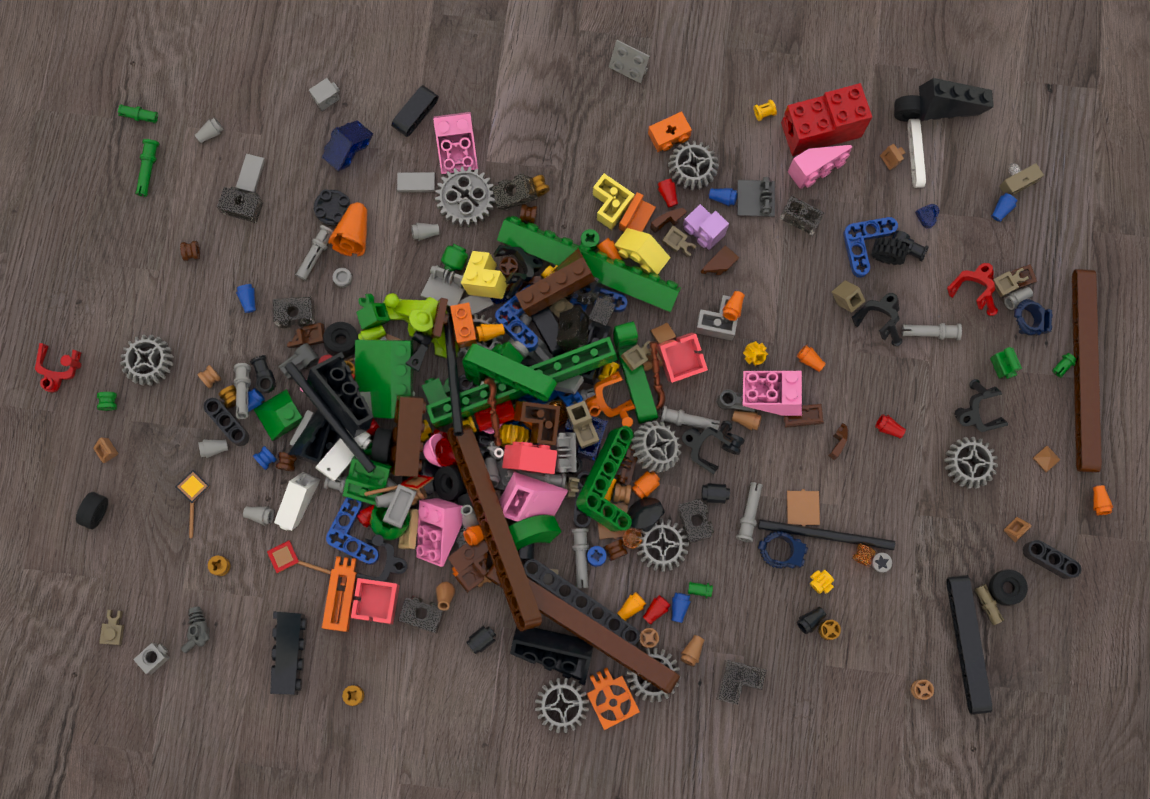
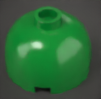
[370,505,410,540]

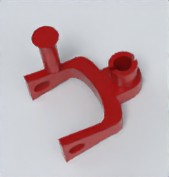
[947,263,998,316]
[35,343,82,393]

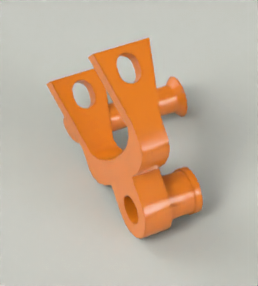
[585,371,635,427]

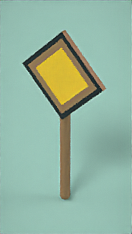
[175,470,210,538]

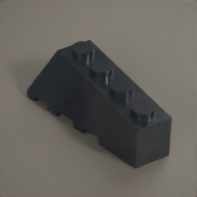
[919,78,994,121]
[307,352,373,438]
[270,611,307,695]
[510,626,593,686]

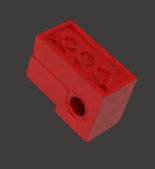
[781,83,872,156]

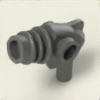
[181,607,210,653]

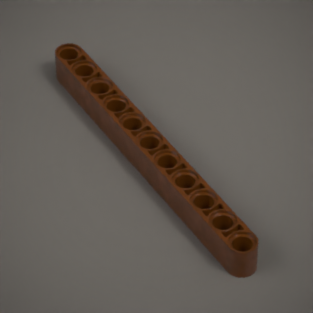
[1072,269,1102,473]
[447,424,542,631]
[485,563,680,694]

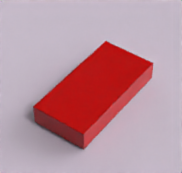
[474,400,515,432]

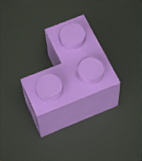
[683,204,729,250]

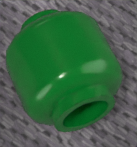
[441,243,468,272]

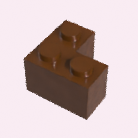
[514,401,561,445]

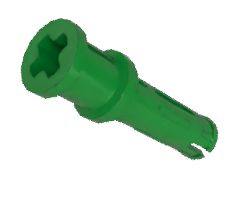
[135,139,160,197]

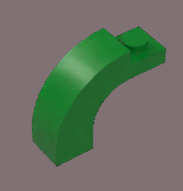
[509,515,562,551]

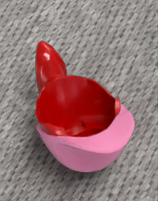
[423,434,457,467]

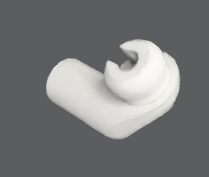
[487,441,504,460]

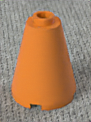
[328,202,367,256]

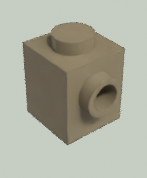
[832,280,865,313]

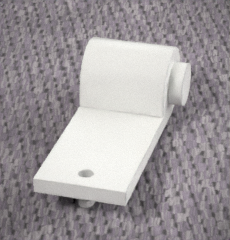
[316,428,372,482]

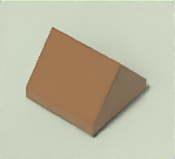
[93,438,118,463]
[1004,517,1031,543]

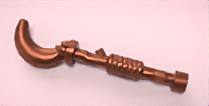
[649,341,665,410]
[484,378,502,446]

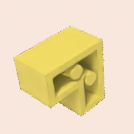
[593,173,635,230]
[614,228,671,275]
[461,251,508,299]

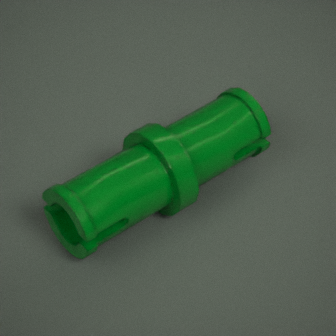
[118,104,158,124]

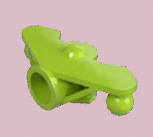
[383,293,459,359]

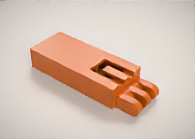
[322,556,357,632]

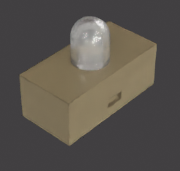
[999,163,1044,196]

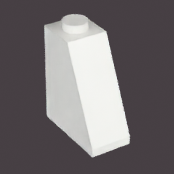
[274,472,320,531]

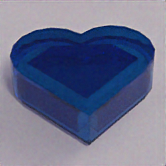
[915,204,940,229]

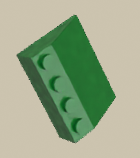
[355,340,413,418]

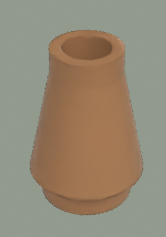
[732,410,762,431]
[436,582,455,610]
[680,635,705,667]

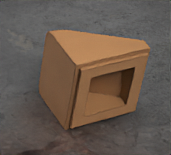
[650,323,676,344]

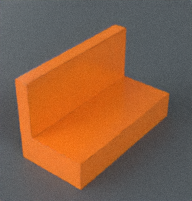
[619,192,656,232]

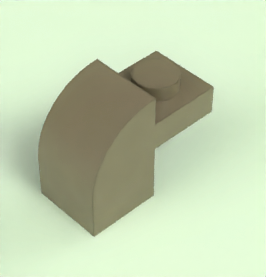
[566,400,599,449]

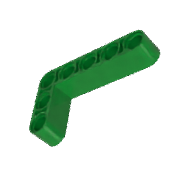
[613,321,658,424]
[462,344,557,401]
[576,426,633,532]

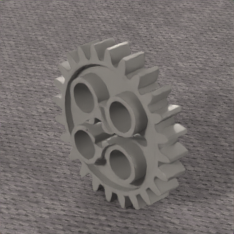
[435,166,496,227]

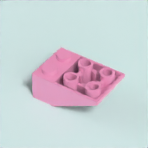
[433,112,478,174]
[788,145,852,189]
[743,371,802,416]
[499,472,568,522]
[416,498,463,567]

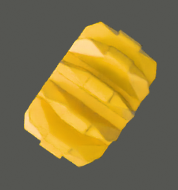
[499,424,530,447]

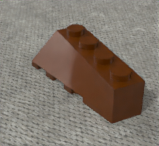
[515,248,595,317]
[389,395,426,477]

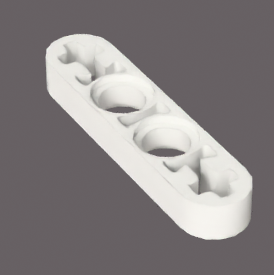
[907,119,926,188]

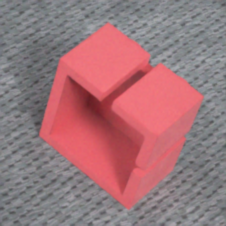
[657,333,708,383]
[502,442,557,474]
[351,578,400,625]

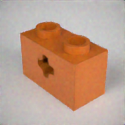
[648,111,692,152]
[450,302,477,348]

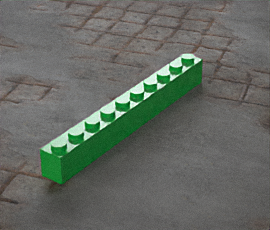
[497,216,681,312]
[426,337,617,429]

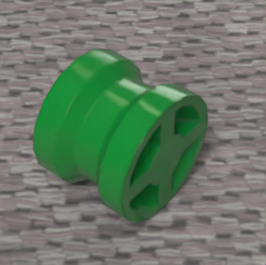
[581,229,599,251]
[97,392,117,411]

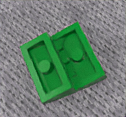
[342,456,392,505]

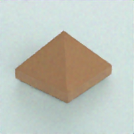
[1033,446,1060,472]

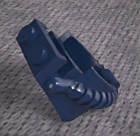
[1014,299,1053,335]
[758,531,808,569]

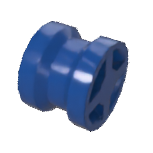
[253,445,277,470]
[587,546,607,567]

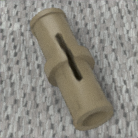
[974,584,1004,625]

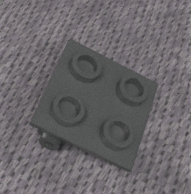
[737,177,775,217]

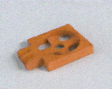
[586,668,640,730]

